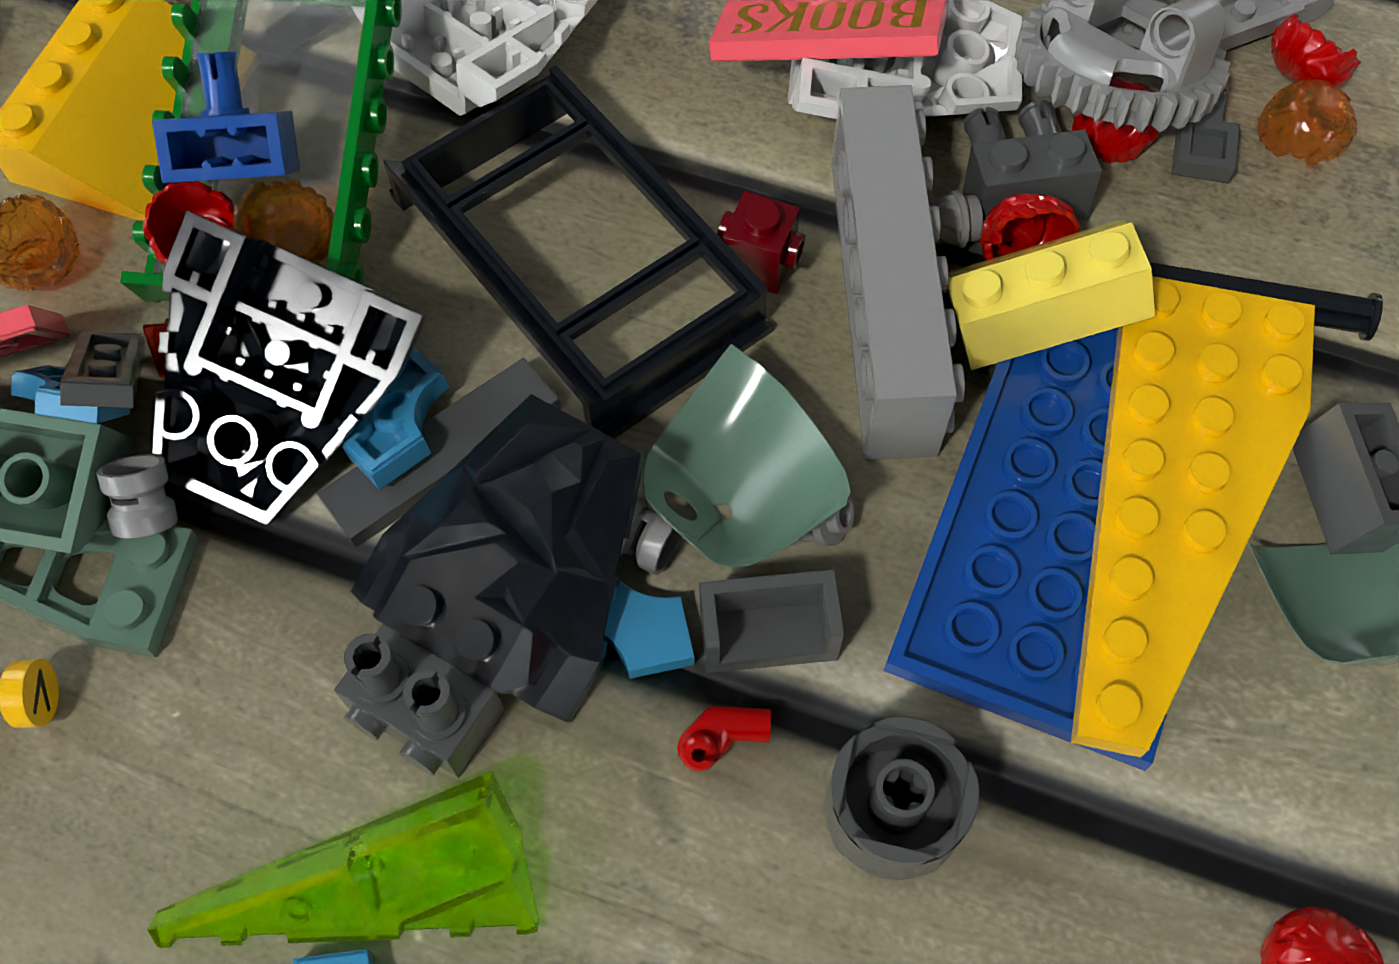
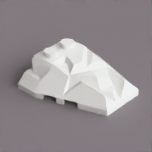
[351,0,598,116]
[788,0,1022,119]

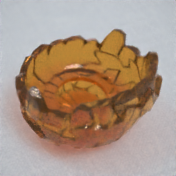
[1257,80,1357,167]
[233,179,334,263]
[0,194,80,291]

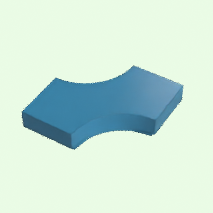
[341,347,450,490]
[11,365,130,424]
[603,576,695,679]

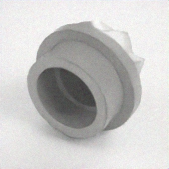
[930,190,983,249]

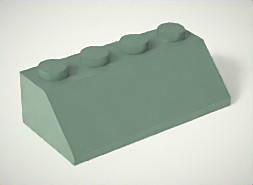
[0,408,136,555]

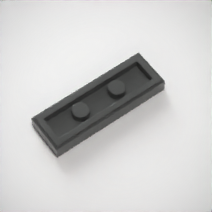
[60,331,145,408]

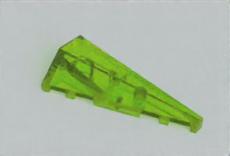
[147,771,539,948]

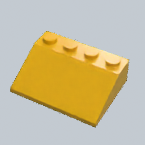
[0,0,261,220]

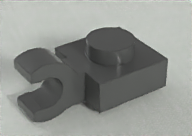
[1171,89,1240,183]

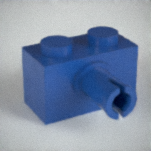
[152,52,300,183]

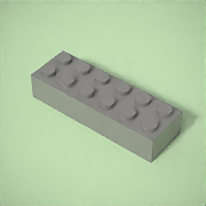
[831,85,965,460]

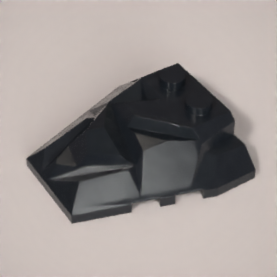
[152,211,426,525]
[351,394,645,722]

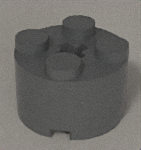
[825,717,979,880]

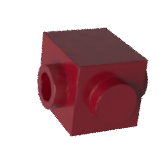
[717,191,806,294]

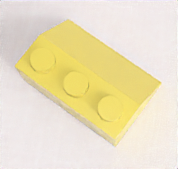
[947,220,1155,370]

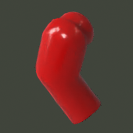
[677,706,771,772]

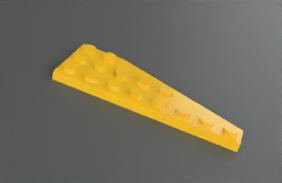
[1071,276,1315,758]

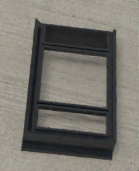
[383,65,773,439]

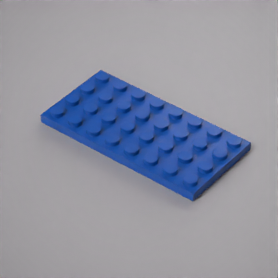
[884,328,1167,771]

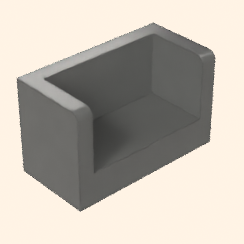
[699,570,844,673]

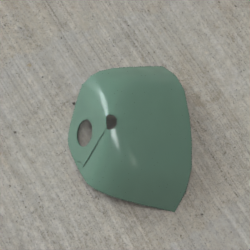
[643,344,851,568]
[1247,542,1399,666]

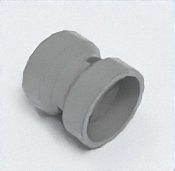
[96,454,178,539]
[620,496,684,575]

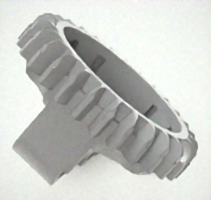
[1014,0,1230,132]

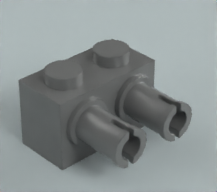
[962,100,1102,223]
[1292,403,1399,555]
[334,624,505,779]

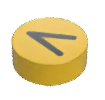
[0,659,59,729]

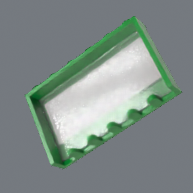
[120,0,402,303]

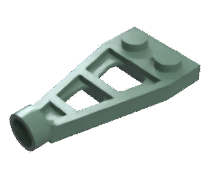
[0,519,199,658]

